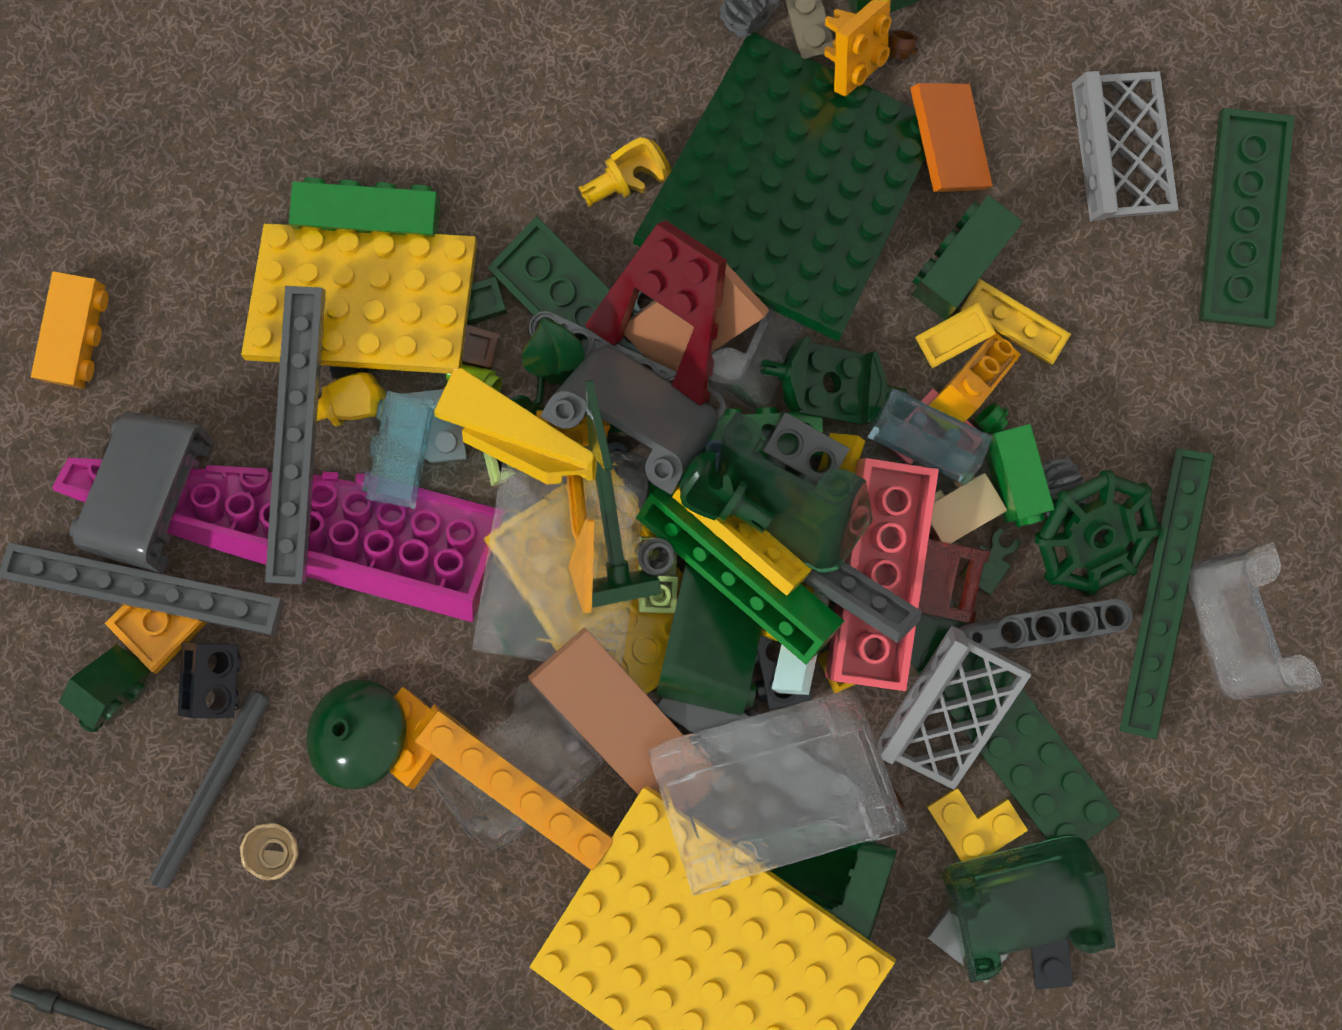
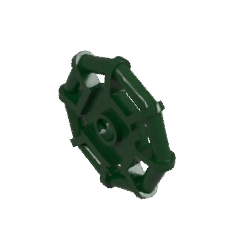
[1034,470,1161,596]

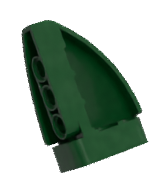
[734,829,897,940]

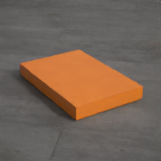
[910,83,993,192]

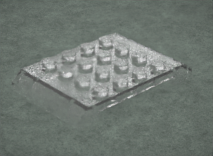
[472,446,649,665]
[648,691,908,896]

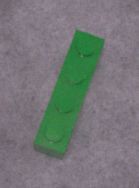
[289,177,440,237]

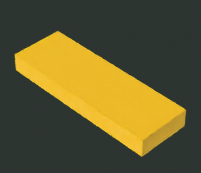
[960,278,1071,365]

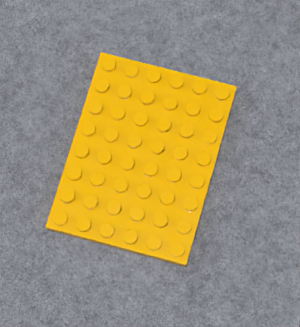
[530,785,896,1030]

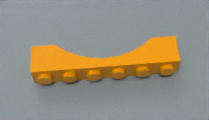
[412,704,613,871]

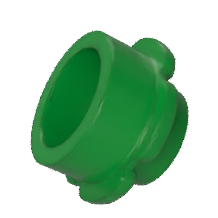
[975,403,1009,435]

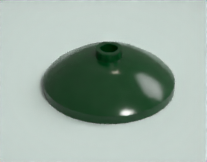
[306,679,406,790]

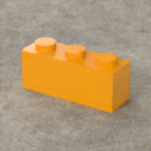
[31,271,109,389]

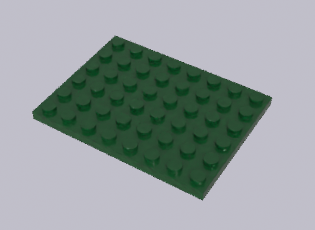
[633,33,926,342]

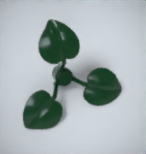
[509,317,623,433]

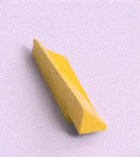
[434,367,596,485]

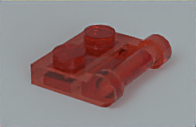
[918,538,990,623]

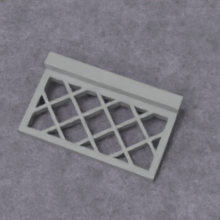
[1072,71,1179,222]
[877,626,1032,790]

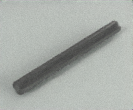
[150,691,270,889]

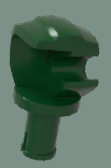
[679,450,775,534]

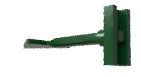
[585,380,662,608]

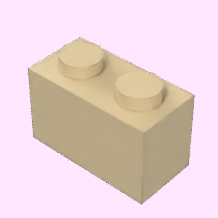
[930,472,1007,548]

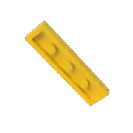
[672,487,812,596]

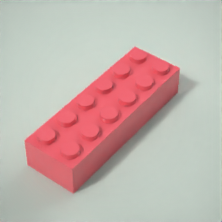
[825,458,939,691]

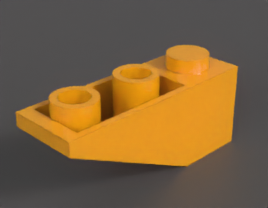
[927,331,1021,433]

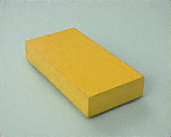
[915,302,996,368]

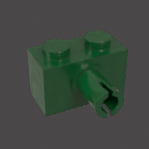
[58,644,150,732]

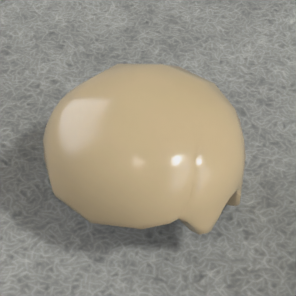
[240,823,299,881]

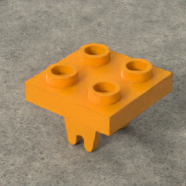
[824,0,892,97]

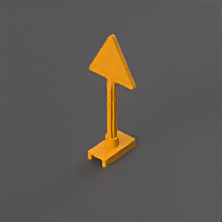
[536,410,610,613]

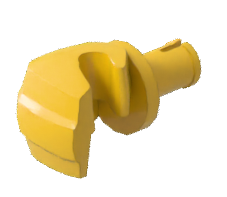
[578,137,672,208]
[317,372,388,427]

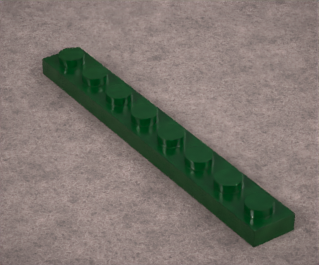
[1119,448,1215,740]

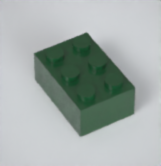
[911,195,1023,320]

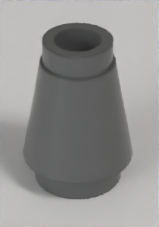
[635,538,675,575]

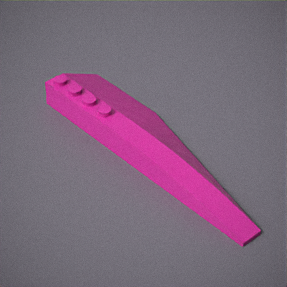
[52,458,506,622]

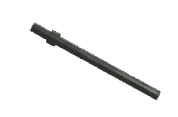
[10,983,156,1030]

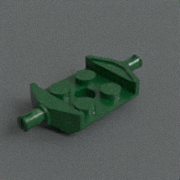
[760,337,908,425]

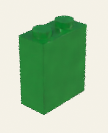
[982,424,1054,527]

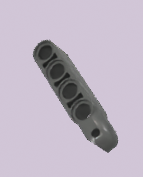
[958,599,1132,654]

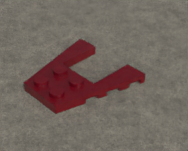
[585,220,727,406]

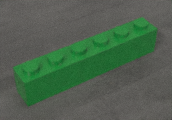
[636,487,844,665]

